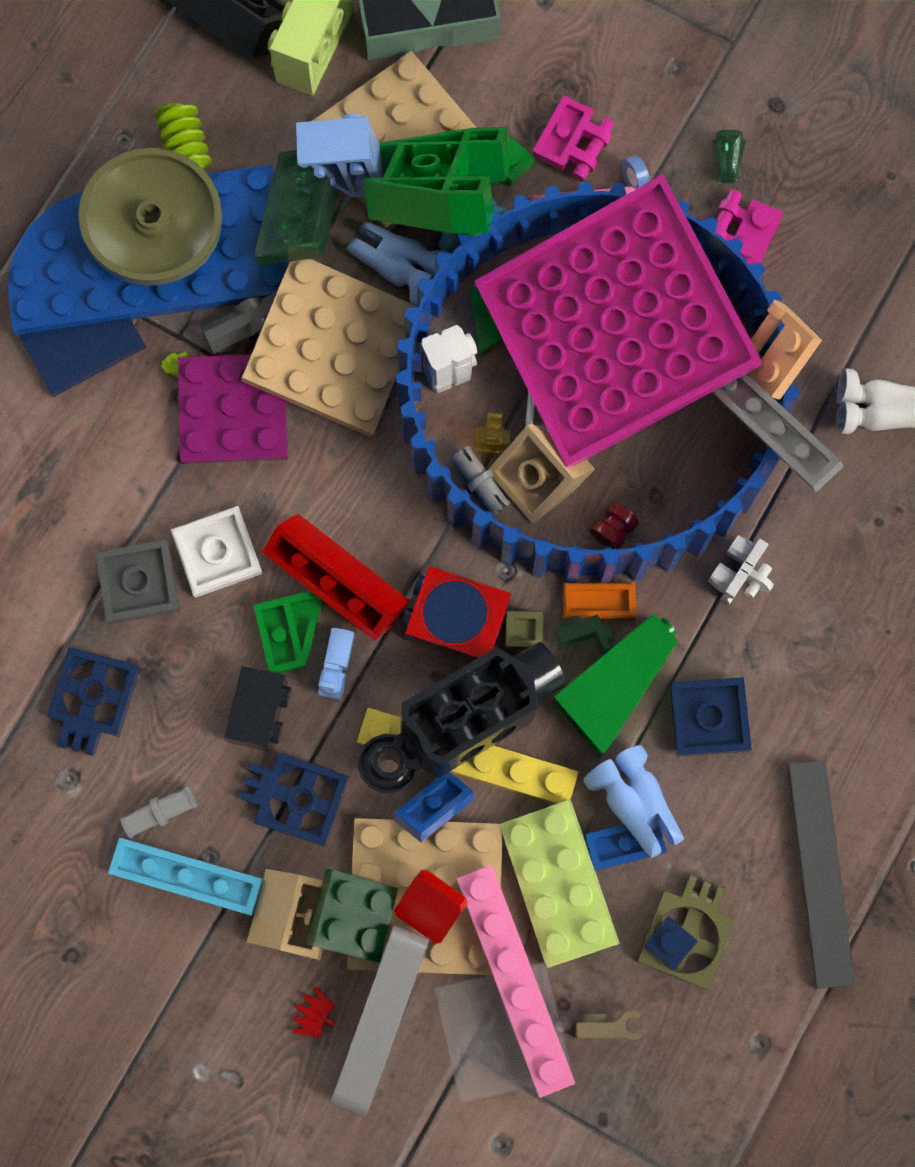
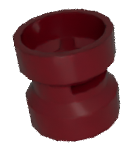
[589,502,639,550]

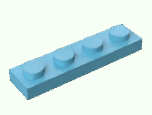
[108,837,263,916]

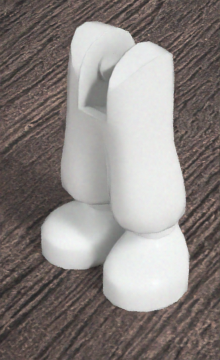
[836,368,915,434]

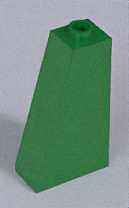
[552,614,678,758]

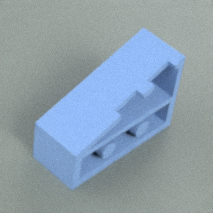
[296,114,384,197]

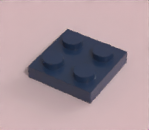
[669,677,752,757]

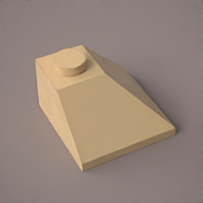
[487,424,595,524]

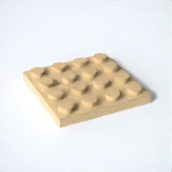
[312,51,477,231]
[241,252,417,437]
[347,818,503,976]

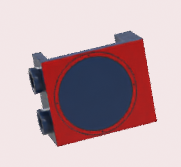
[401,566,512,660]

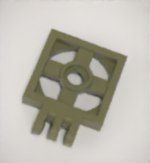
[636,874,735,990]

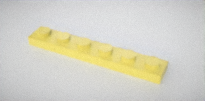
[357,708,579,804]

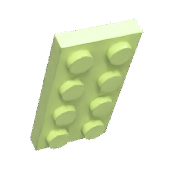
[500,800,620,968]

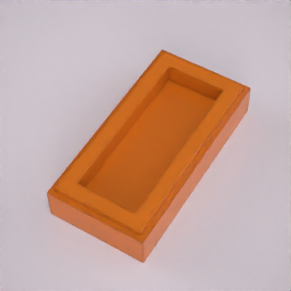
[562,583,636,621]

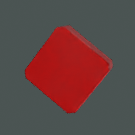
[394,870,468,943]

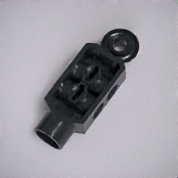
[358,642,566,793]

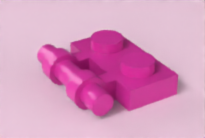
[532,95,615,182]
[716,190,784,264]

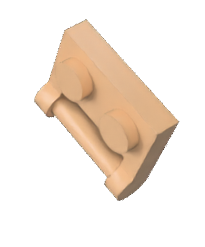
[747,300,822,400]

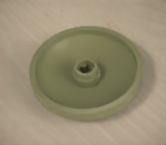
[79,148,222,286]

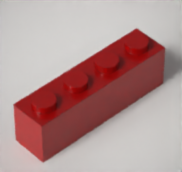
[262,513,410,641]

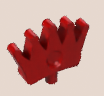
[293,987,336,1038]

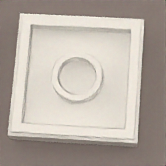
[171,506,263,598]

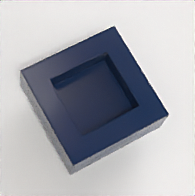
[644,916,698,971]

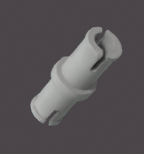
[451,446,511,516]
[120,785,198,838]

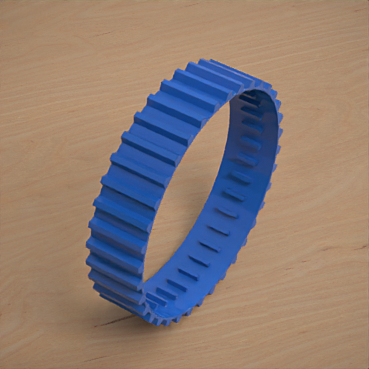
[396,182,799,583]

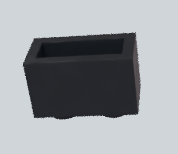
[224,666,292,752]

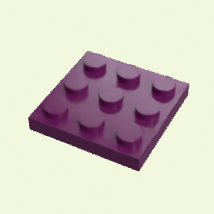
[178,354,288,464]

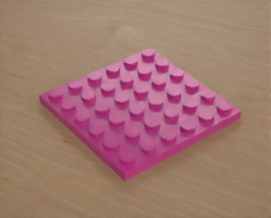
[474,174,763,467]

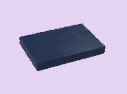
[19,318,146,397]

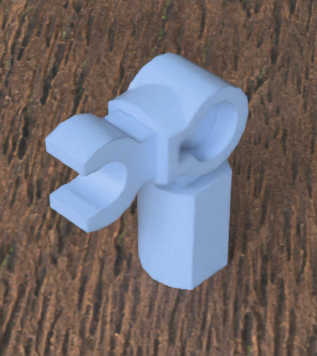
[318,628,355,700]

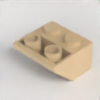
[247,869,323,961]

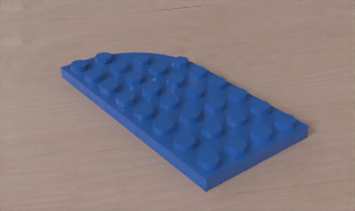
[8,165,288,335]

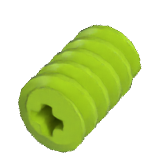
[154,103,212,170]

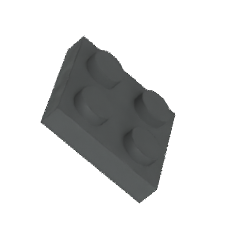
[95,539,180,625]

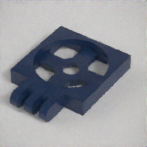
[47,647,141,756]
[237,753,349,848]

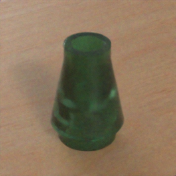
[712,130,746,183]

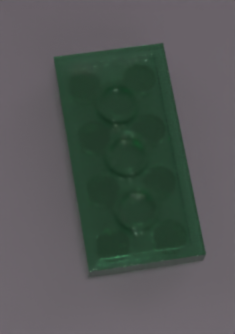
[254,149,338,266]

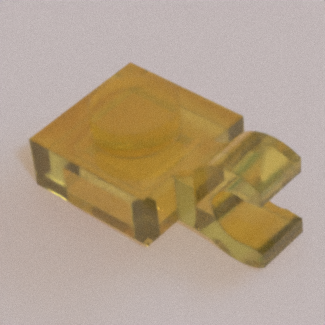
[474,412,511,454]

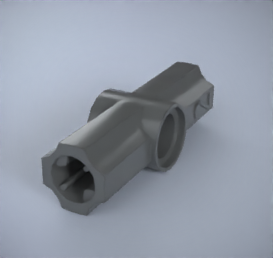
[201,292,277,356]

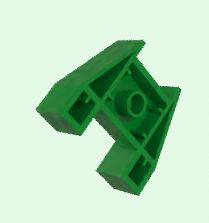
[363,127,511,236]

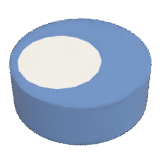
[621,155,649,189]

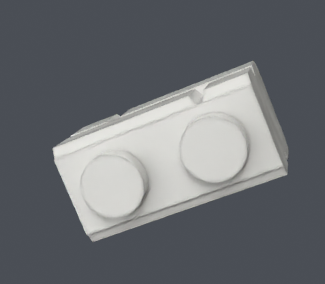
[421,325,477,394]

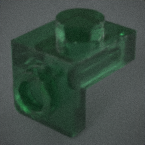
[555,614,614,657]

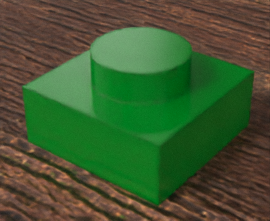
[505,137,535,186]

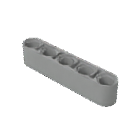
[330,925,430,1117]

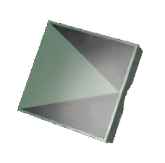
[358,0,501,61]

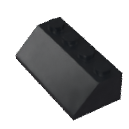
[159,0,286,59]

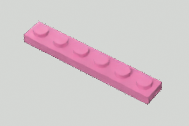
[457,865,576,1098]

